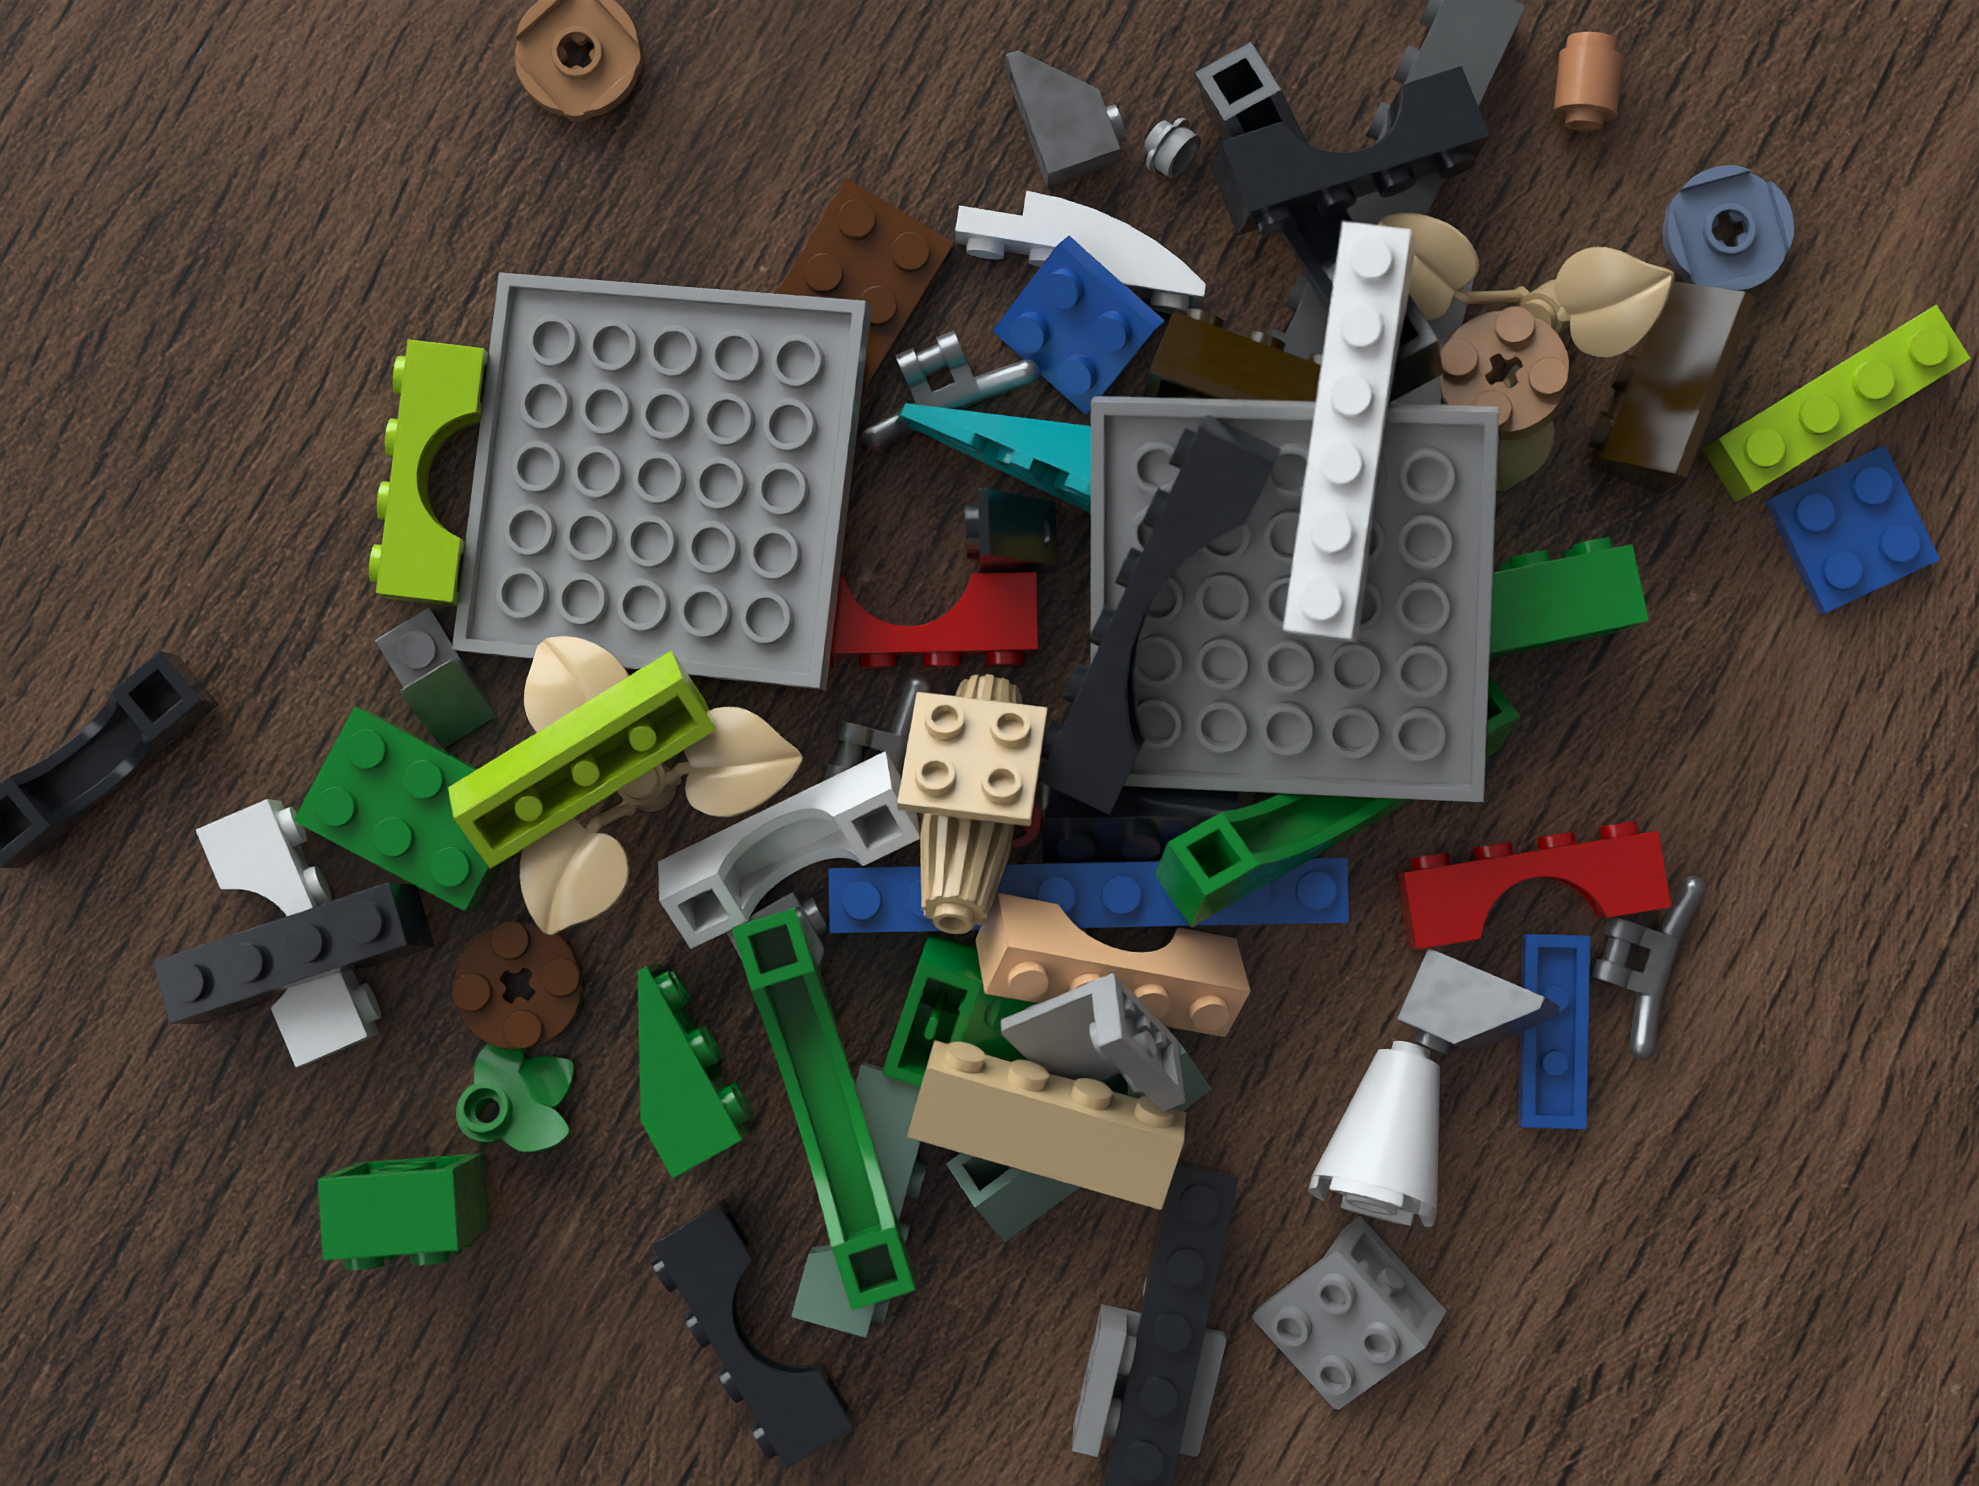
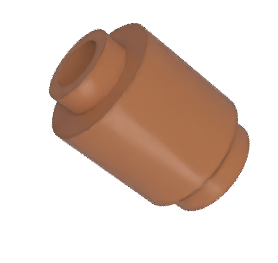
[1553,32,1623,132]

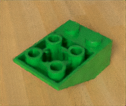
[882,932,1038,1087]
[638,963,755,1179]

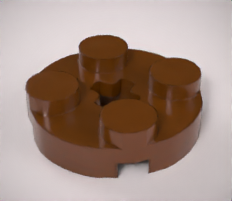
[452,921,584,1050]

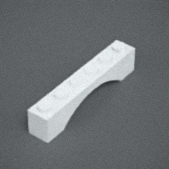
[1283,222,1416,643]

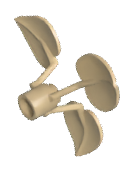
[1378,212,1674,491]
[520,636,803,935]

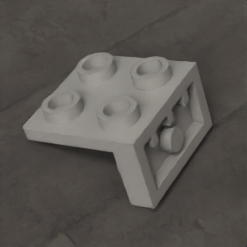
[1001,973,1186,1112]
[1253,1216,1446,1409]
[1072,1304,1226,1457]

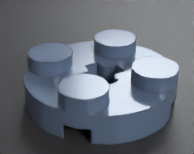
[1662,165,1794,292]

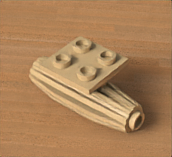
[897,674,1047,934]

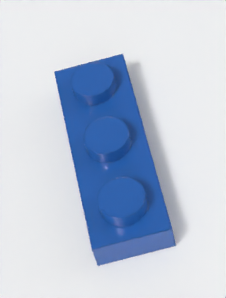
[1518,934,1590,1129]

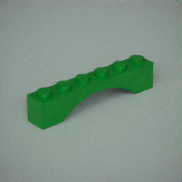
[1155,676,1520,928]
[732,907,917,1311]

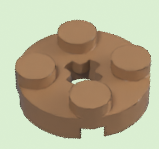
[515,0,643,122]
[1439,306,1569,440]

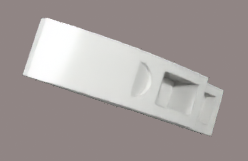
[955,191,1206,314]

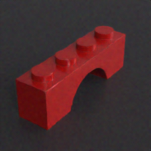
[829,572,1038,670]
[1396,821,1672,949]

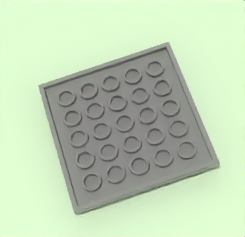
[452,272,872,690]
[1091,396,1499,802]

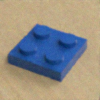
[992,235,1164,415]
[1765,445,1940,615]

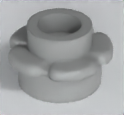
[1143,118,1201,179]

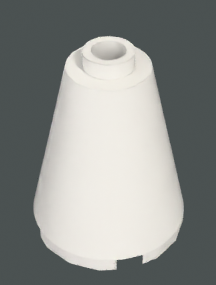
[1308,1041,1440,1227]

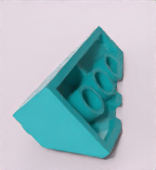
[895,403,1091,514]

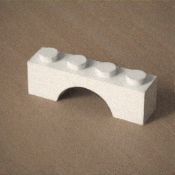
[658,751,920,949]
[196,799,381,1067]

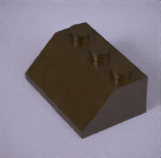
[1587,281,1757,494]
[1144,308,1323,402]

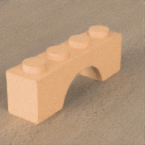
[975,893,1251,1037]

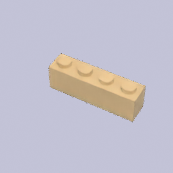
[907,1040,1186,1210]

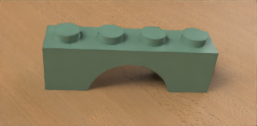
[946,1026,1212,1242]
[791,1062,928,1338]

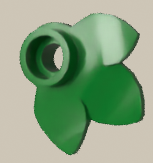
[456,1044,575,1153]

